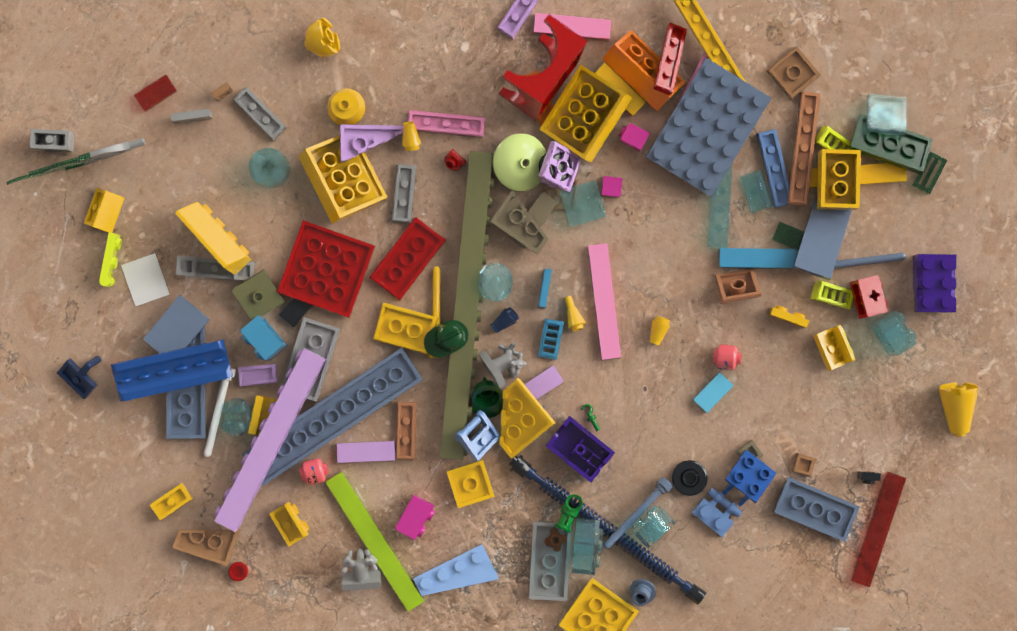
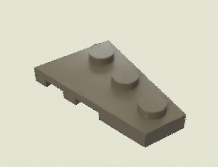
[490,190,548,255]

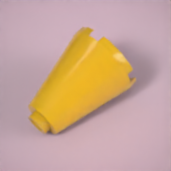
[939,382,978,437]

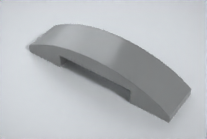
[175,256,254,281]

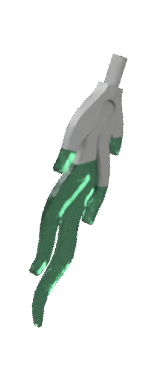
[6,138,146,185]

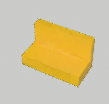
[84,188,124,233]
[248,395,277,435]

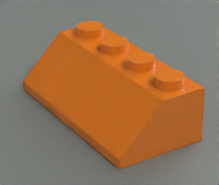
[602,30,686,111]

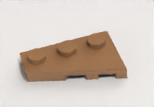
[172,530,240,567]

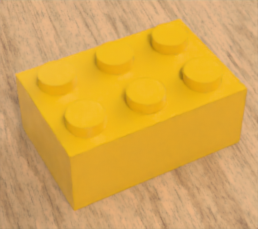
[817,149,861,210]

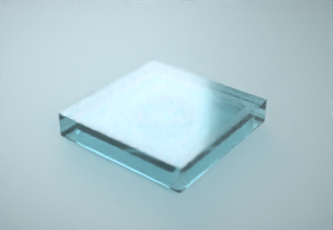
[867,94,906,135]
[559,180,607,228]

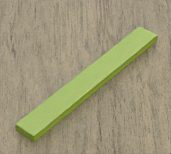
[326,472,424,612]

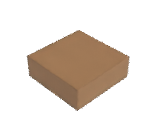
[211,82,233,101]
[792,453,816,477]

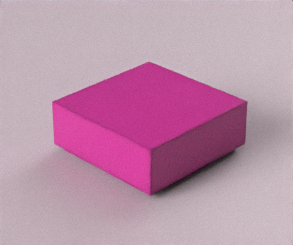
[601,176,623,198]

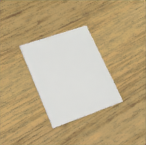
[121,253,169,307]

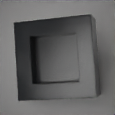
[858,471,881,484]

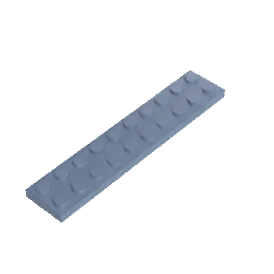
[242,348,423,486]

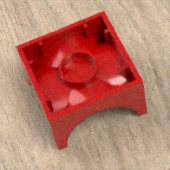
[498,14,587,121]

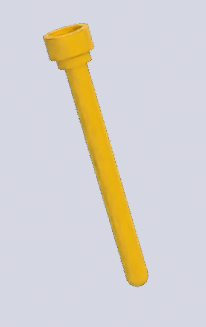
[428,266,444,358]

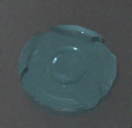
[478,263,513,301]

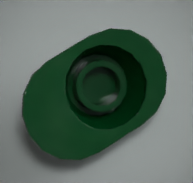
[424,320,469,358]
[472,377,503,418]

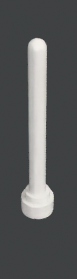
[204,368,236,457]

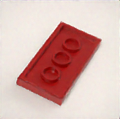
[369,217,446,301]

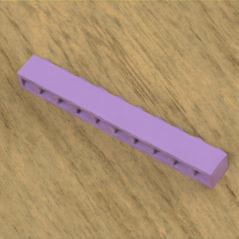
[214,348,326,532]

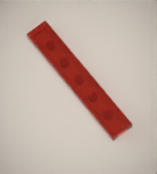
[851,472,906,587]

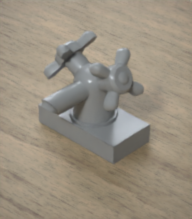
[479,343,526,388]
[342,548,381,591]

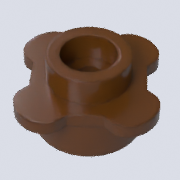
[544,528,567,552]

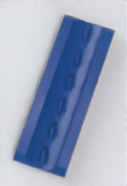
[111,339,233,402]

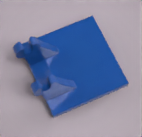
[722,450,776,507]

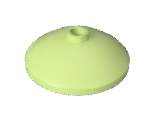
[493,134,547,191]

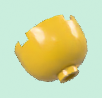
[304,18,340,58]

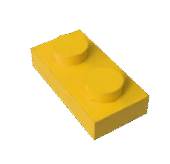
[768,305,809,328]
[150,483,193,521]

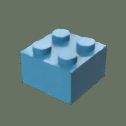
[240,316,287,361]

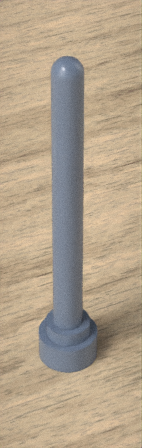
[834,253,906,269]
[603,477,673,549]

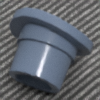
[629,579,656,606]

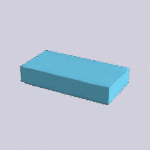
[693,372,734,413]

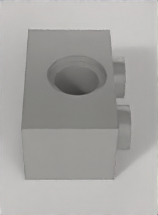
[30,129,75,153]

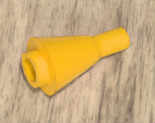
[564,296,586,332]

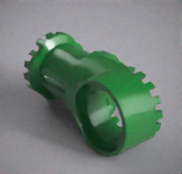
[554,494,583,533]

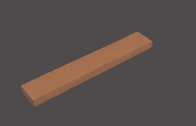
[787,91,821,206]

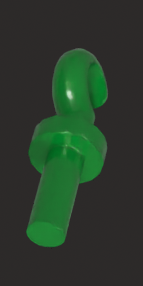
[581,404,600,432]

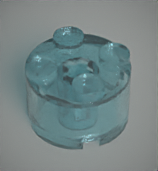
[249,148,290,188]
[632,505,676,549]

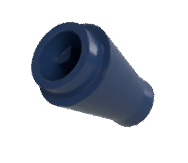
[490,307,519,333]

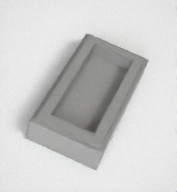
[171,109,213,124]

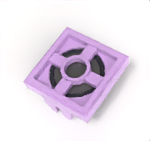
[538,141,582,192]

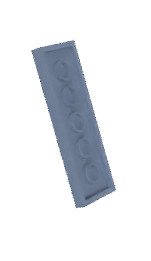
[166,327,206,439]

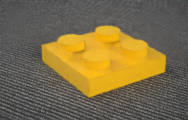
[446,460,495,508]

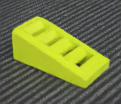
[815,126,851,150]
[811,281,853,310]

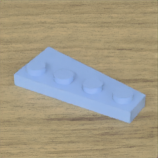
[413,544,499,596]

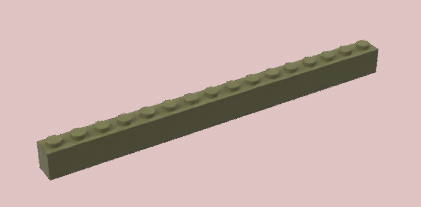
[440,151,495,460]

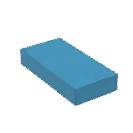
[538,268,552,308]

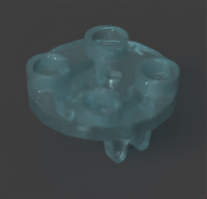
[222,398,252,436]

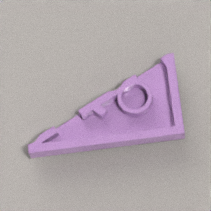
[340,125,403,163]

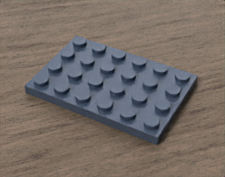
[646,58,772,197]

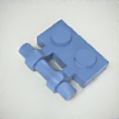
[691,488,742,537]

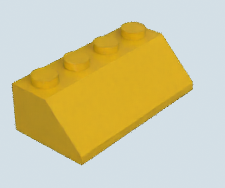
[175,202,252,275]

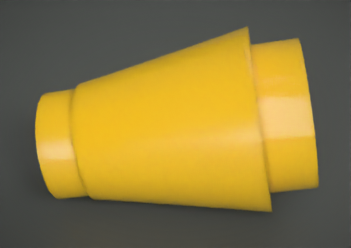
[402,121,421,151]
[649,315,671,345]

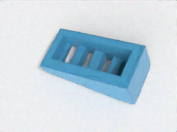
[538,318,564,360]

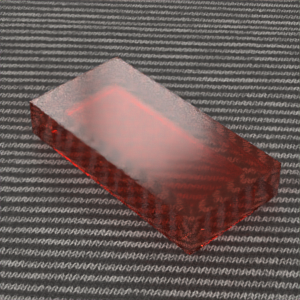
[134,75,177,112]

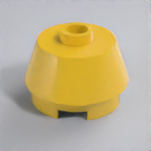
[327,88,365,125]

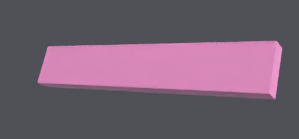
[588,243,621,360]

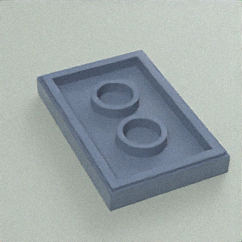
[143,295,210,353]

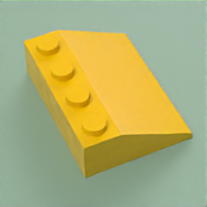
[539,64,633,162]
[298,135,388,224]

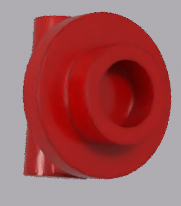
[444,149,467,171]

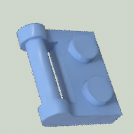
[454,410,500,462]

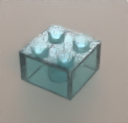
[870,310,917,356]
[571,518,603,575]

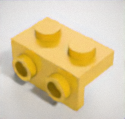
[813,325,855,371]
[269,502,310,547]

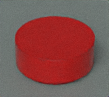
[228,561,249,581]

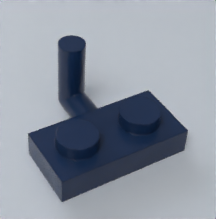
[57,356,101,399]

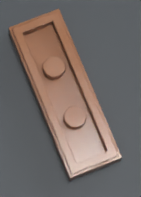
[396,401,417,460]

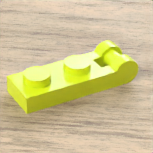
[99,233,122,287]

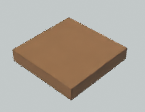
[767,46,821,100]

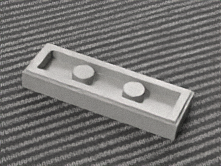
[233,87,287,141]
[392,164,417,223]

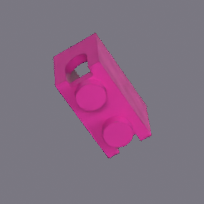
[395,494,435,540]

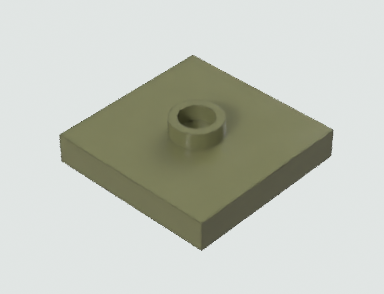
[231,269,285,321]

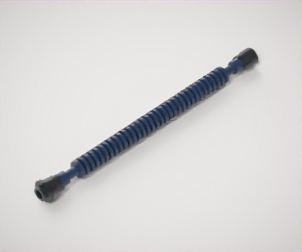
[509,455,706,605]

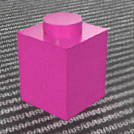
[618,122,650,152]

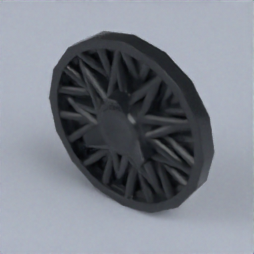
[672,460,708,496]

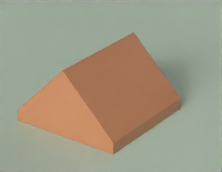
[715,268,761,304]

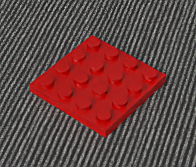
[277,220,375,318]

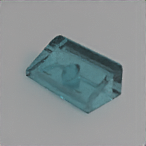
[740,170,773,213]

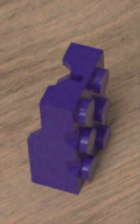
[913,254,957,313]
[545,416,615,482]

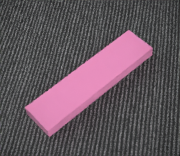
[534,13,611,40]
[408,110,485,137]

